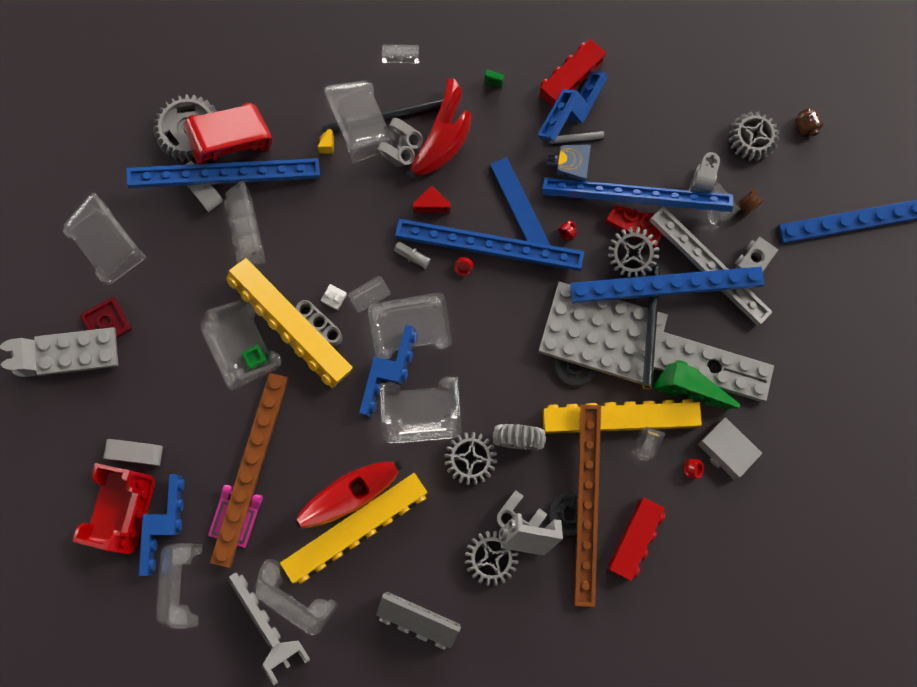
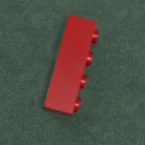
[539,39,606,107]
[607,497,666,581]

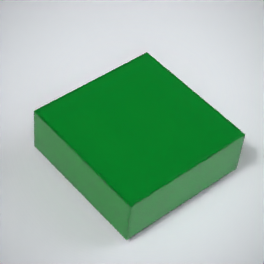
[484,69,504,88]
[241,344,268,370]

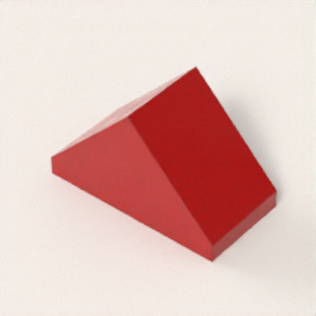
[413,186,451,213]

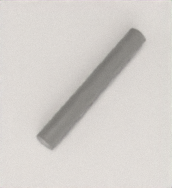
[549,131,604,144]

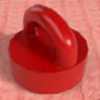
[558,220,577,241]
[454,257,474,277]
[683,459,704,479]

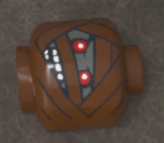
[796,108,824,137]

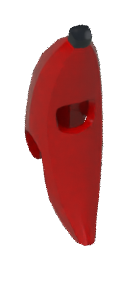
[406,78,472,179]
[295,460,404,528]

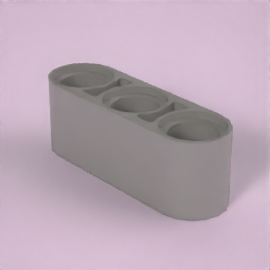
[185,161,224,212]
[296,300,342,346]
[103,439,163,466]

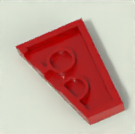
[605,205,663,248]

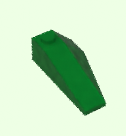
[653,360,740,410]

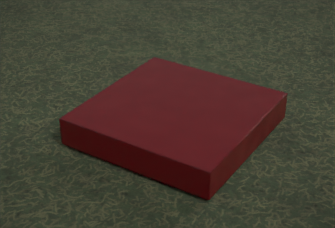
[80,296,133,338]

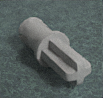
[394,242,431,269]

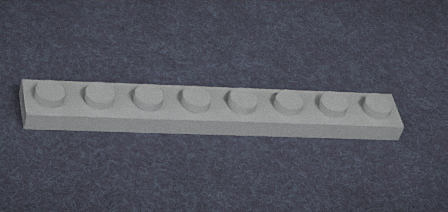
[649,206,772,326]

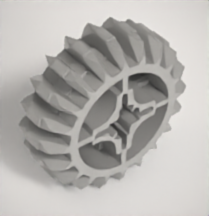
[729,111,780,161]
[608,227,660,278]
[493,424,546,450]
[444,432,497,485]
[465,531,518,586]

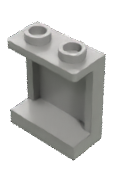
[499,513,563,555]

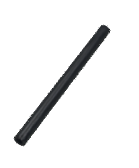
[322,99,443,133]
[642,265,661,389]

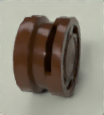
[734,189,765,218]

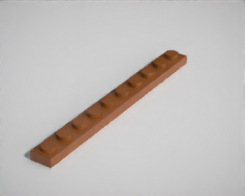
[210,373,289,568]
[574,405,601,607]

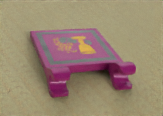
[208,485,263,548]

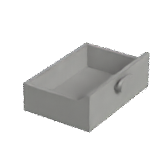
[698,417,762,480]

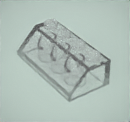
[224,181,266,266]

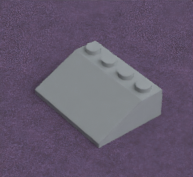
[376,592,461,650]

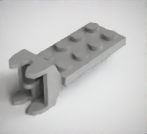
[0,327,119,377]
[229,573,310,685]

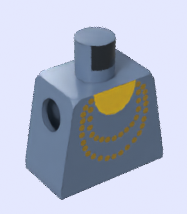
[546,145,591,181]

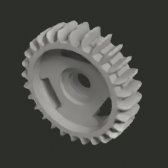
[153,94,218,162]

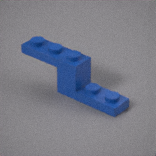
[537,72,608,142]
[359,325,418,418]
[139,474,185,576]

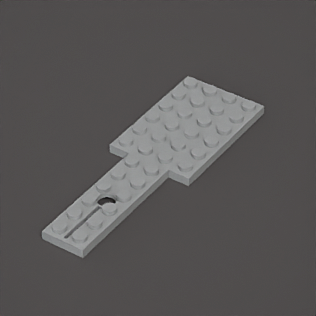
[538,282,774,403]

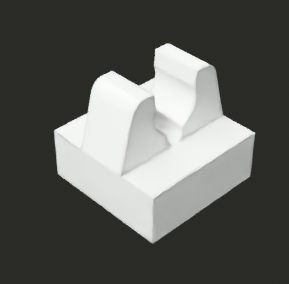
[321,284,347,310]

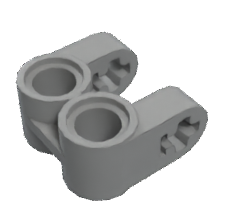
[376,118,423,167]
[688,152,720,192]
[496,490,547,528]

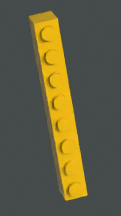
[226,258,353,389]
[542,399,702,434]
[280,473,428,584]

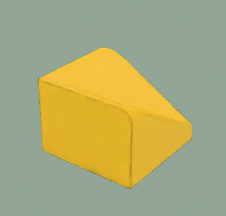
[318,129,334,154]

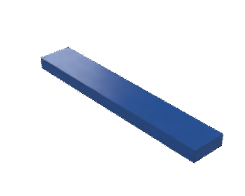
[490,157,550,245]

